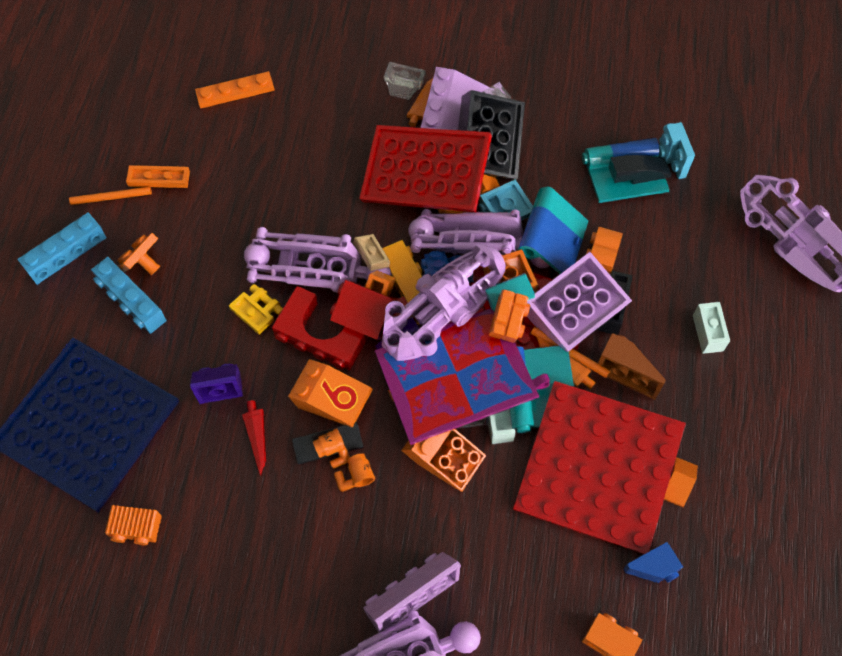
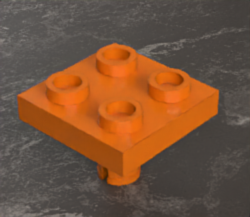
[117,233,160,275]

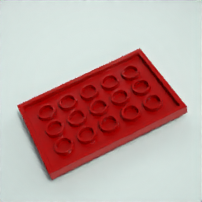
[360,125,492,213]

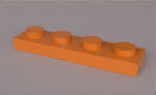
[195,71,275,109]

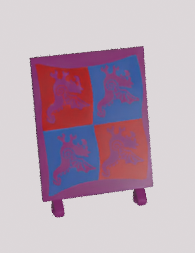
[375,309,550,445]

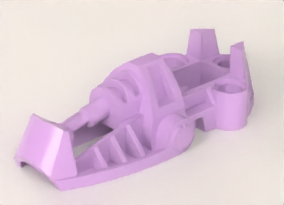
[740,175,842,292]
[382,244,506,361]

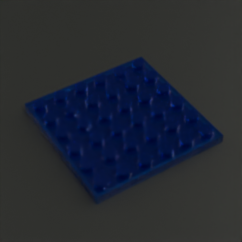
[0,338,179,513]

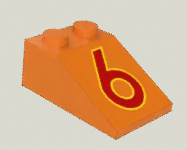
[288,359,373,427]

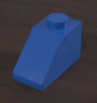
[623,542,683,583]

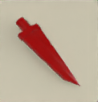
[242,400,266,476]

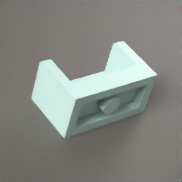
[693,302,730,354]
[487,409,515,444]

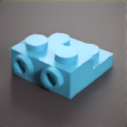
[659,122,695,179]
[478,180,533,221]

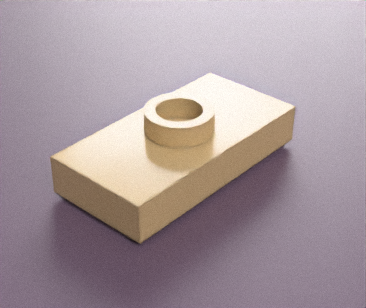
[353,234,390,271]

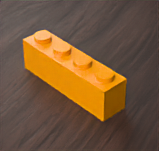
[382,240,422,325]

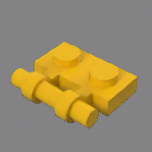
[229,284,283,335]

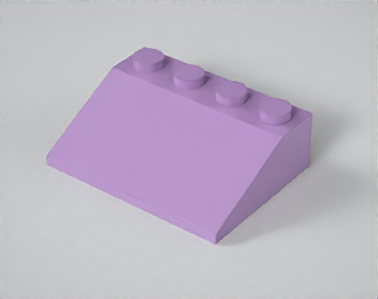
[421,67,492,130]
[527,252,632,352]
[363,552,461,633]

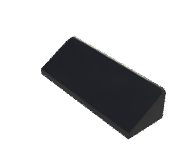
[292,422,364,465]

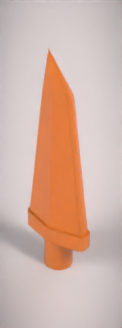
[407,78,433,127]
[536,335,596,389]

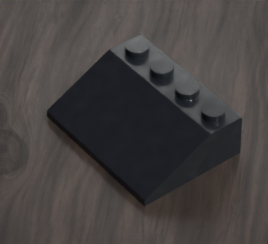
[458,90,525,180]

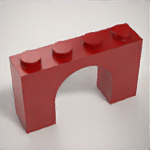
[272,286,369,371]

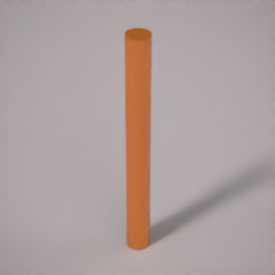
[69,187,152,205]
[531,327,610,378]

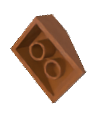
[598,333,666,400]

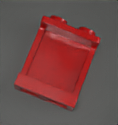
[330,280,397,340]

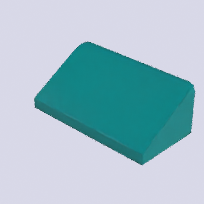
[485,273,535,312]

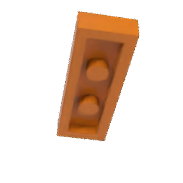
[126,165,190,188]

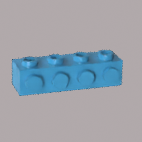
[17,212,107,285]
[91,257,167,334]

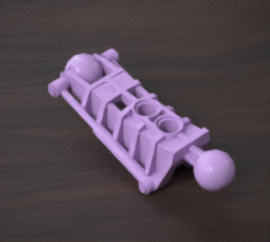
[408,209,550,269]
[244,227,392,292]
[340,610,481,656]

